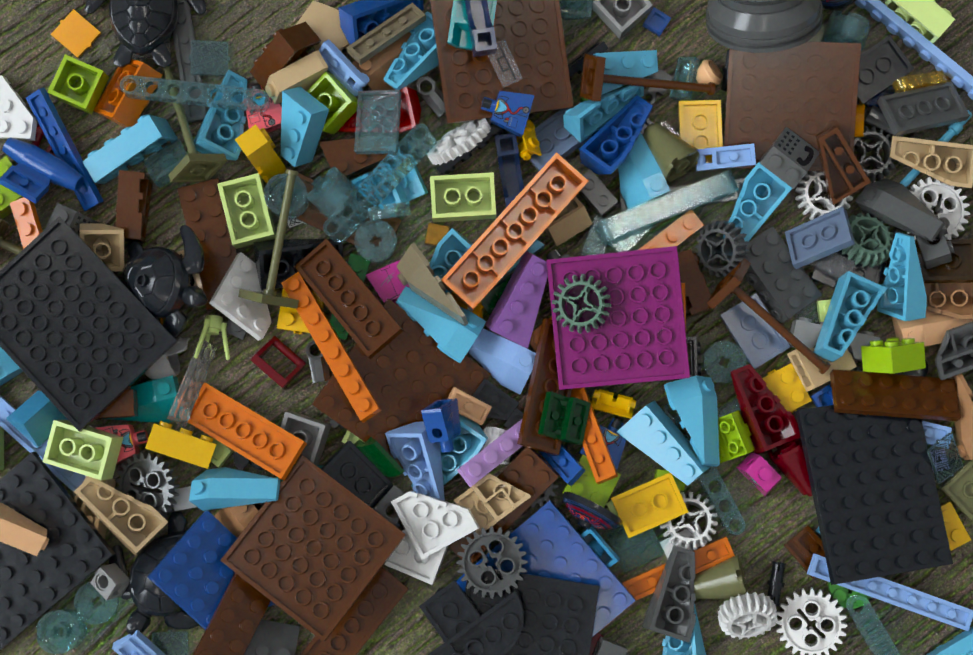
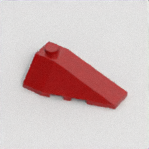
[337,87,421,134]

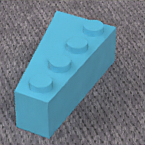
[82,114,178,184]
[813,271,887,362]
[617,401,711,486]

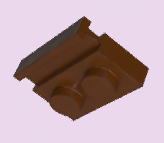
[783,525,825,579]

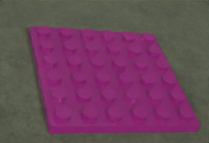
[547,246,690,390]

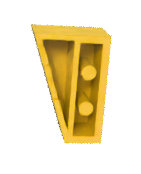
[234,124,286,186]
[145,421,217,469]

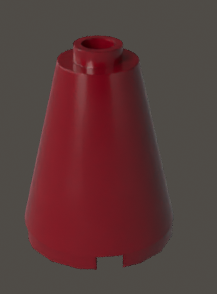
[768,438,813,496]

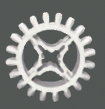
[795,171,853,220]
[660,492,718,550]
[718,592,778,639]

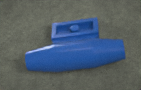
[0,137,85,204]

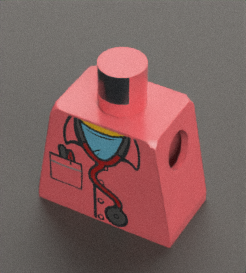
[245,84,282,133]
[95,424,149,465]

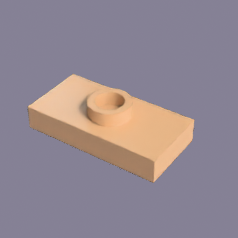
[447,387,492,425]

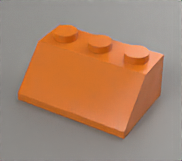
[94,59,162,127]

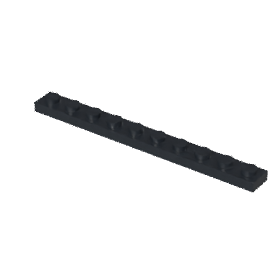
[433,41,608,175]

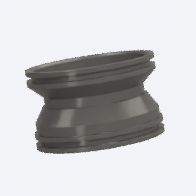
[706,0,823,53]

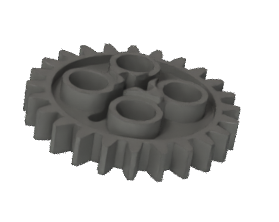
[114,452,180,517]
[456,526,528,599]

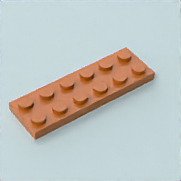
[182,382,307,481]

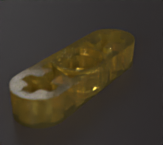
[892,71,947,93]

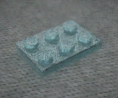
[354,90,401,154]

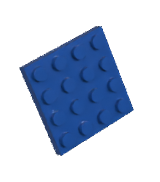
[148,510,237,630]

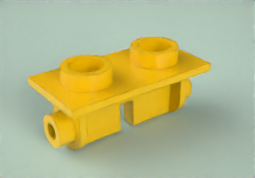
[516,119,542,160]
[591,389,636,419]

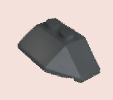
[935,321,973,380]

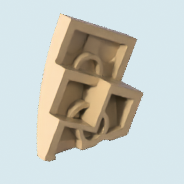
[296,1,350,52]
[454,473,531,535]

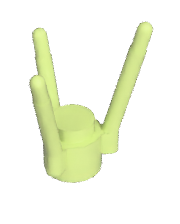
[194,315,230,360]

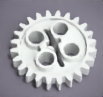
[427,118,491,165]
[907,177,970,240]
[776,587,847,655]

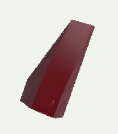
[730,364,800,454]

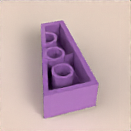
[485,251,548,349]

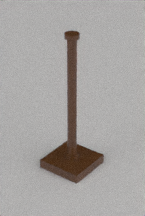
[580,54,716,101]
[707,258,831,374]

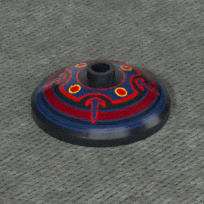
[562,492,623,530]

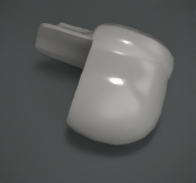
[145,337,191,380]

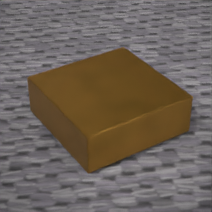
[425,223,450,246]

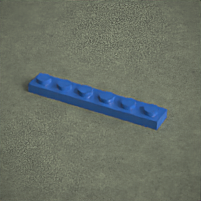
[26,88,104,211]

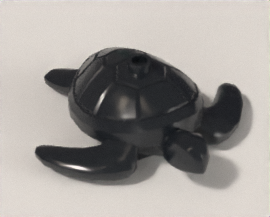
[85,0,206,68]
[121,225,208,338]
[109,511,200,635]

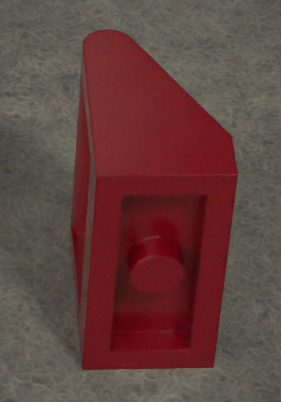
[251,336,307,389]

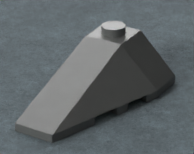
[855,178,944,242]
[642,545,696,643]

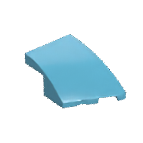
[351,154,428,212]

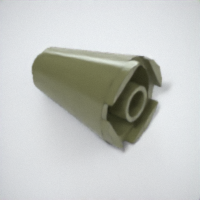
[643,123,700,182]
[694,556,749,599]

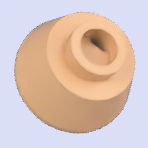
[695,60,723,85]

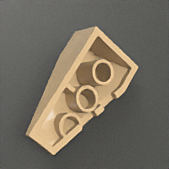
[889,136,973,188]

